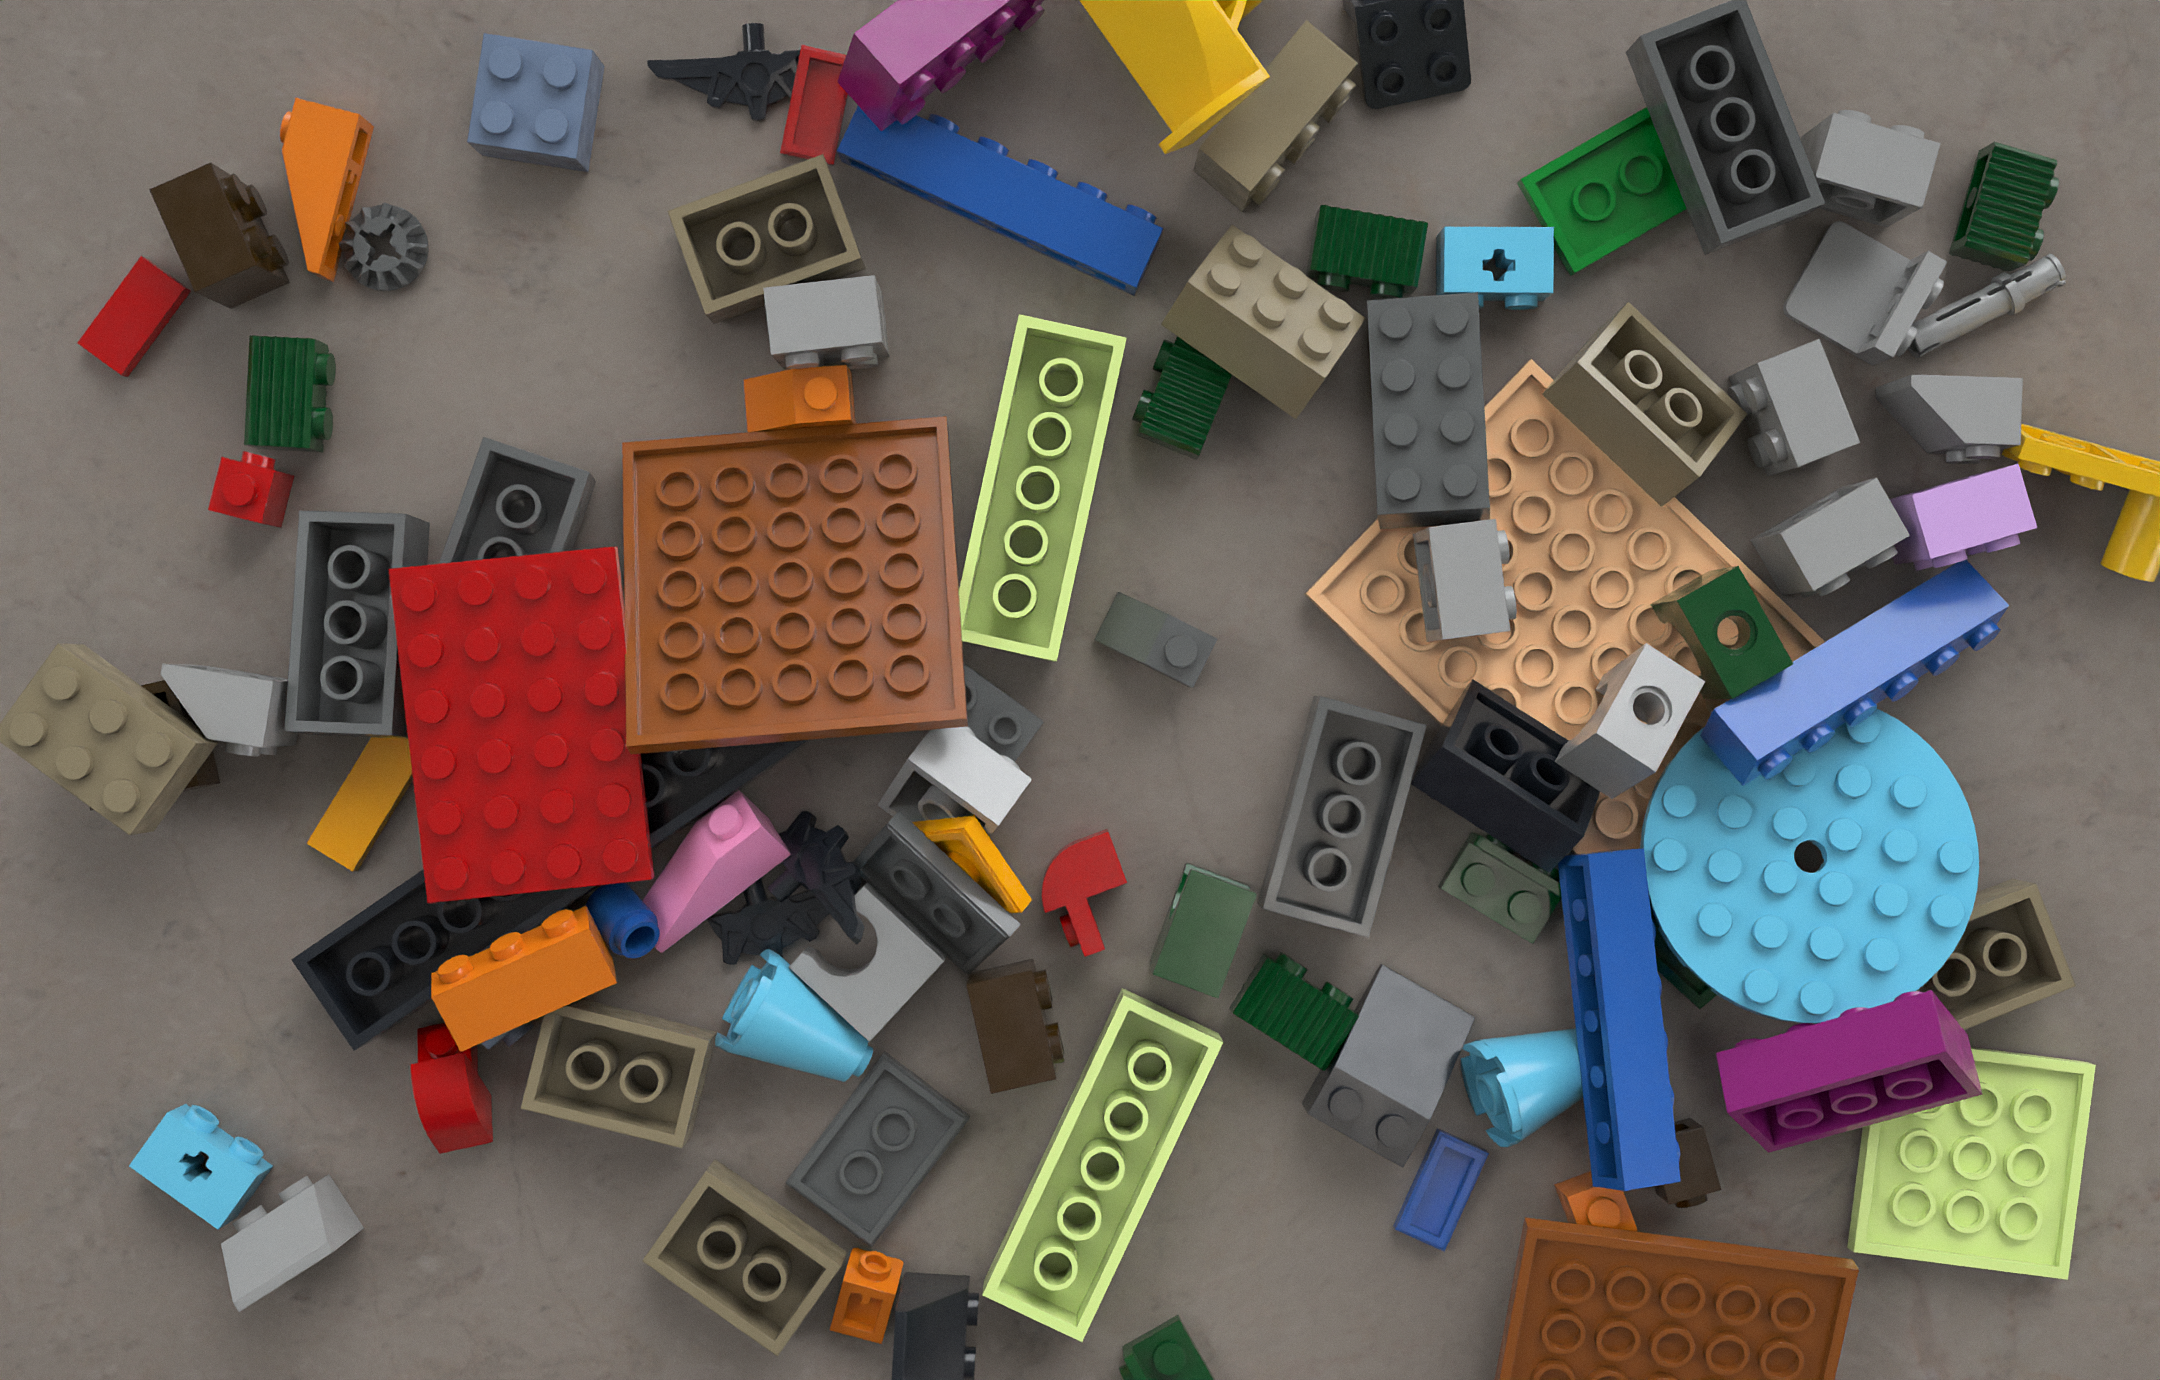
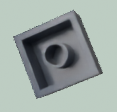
[467,33,605,172]

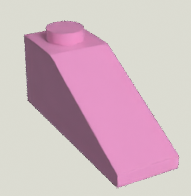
[643,790,791,953]

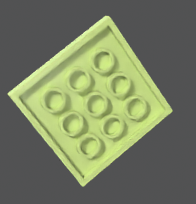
[1847,1047,2096,1280]

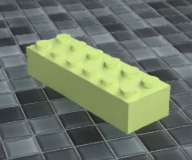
[959,314,1127,662]
[982,988,1223,1342]

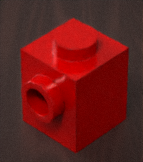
[208,451,294,528]

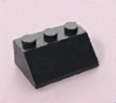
[1411,679,1600,873]

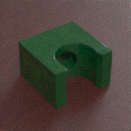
[1651,566,1793,699]
[1149,862,1257,999]

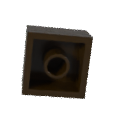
[149,163,290,309]
[967,959,1065,1094]

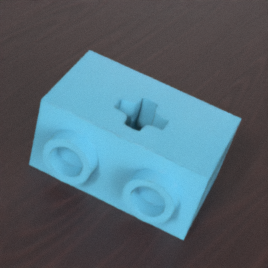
[1436,227,1554,310]
[129,1104,273,1230]

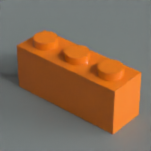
[431,906,617,1052]

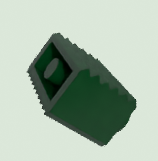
[1949,141,2059,271]
[1306,205,1428,299]
[244,335,336,452]
[1132,336,1232,460]
[1230,952,1359,1072]

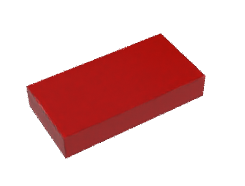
[780,45,848,166]
[77,256,191,377]

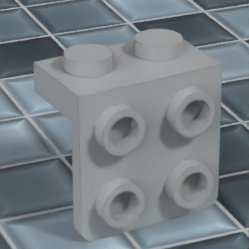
[1783,221,1947,366]

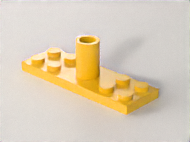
[2002,423,2160,582]

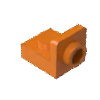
[830,1248,904,1344]

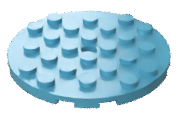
[1640,708,1979,1024]

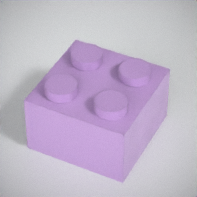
[1889,464,2037,571]

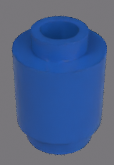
[585,883,660,958]

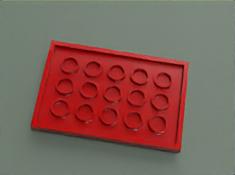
[388,546,654,903]

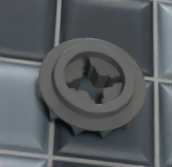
[338,203,428,291]

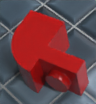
[1042,829,1127,957]
[411,1023,493,1154]

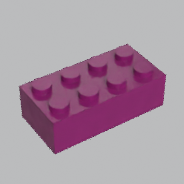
[838,0,1045,131]
[1716,990,1983,1153]

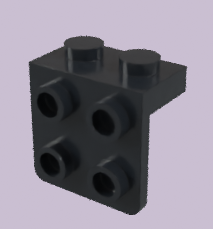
[1343,0,1471,109]

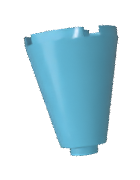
[715,949,873,1082]
[1461,1028,1583,1147]

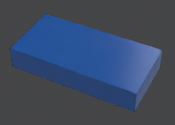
[1393,1128,1489,1252]

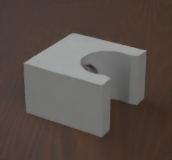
[1555,643,1705,799]
[789,882,946,1042]

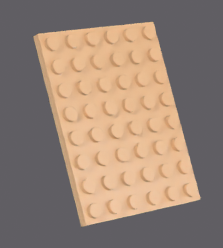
[1304,359,1825,854]

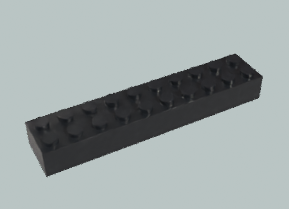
[291,739,814,1051]

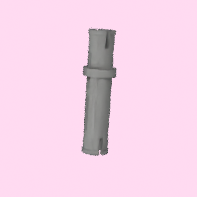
[1908,254,2066,358]

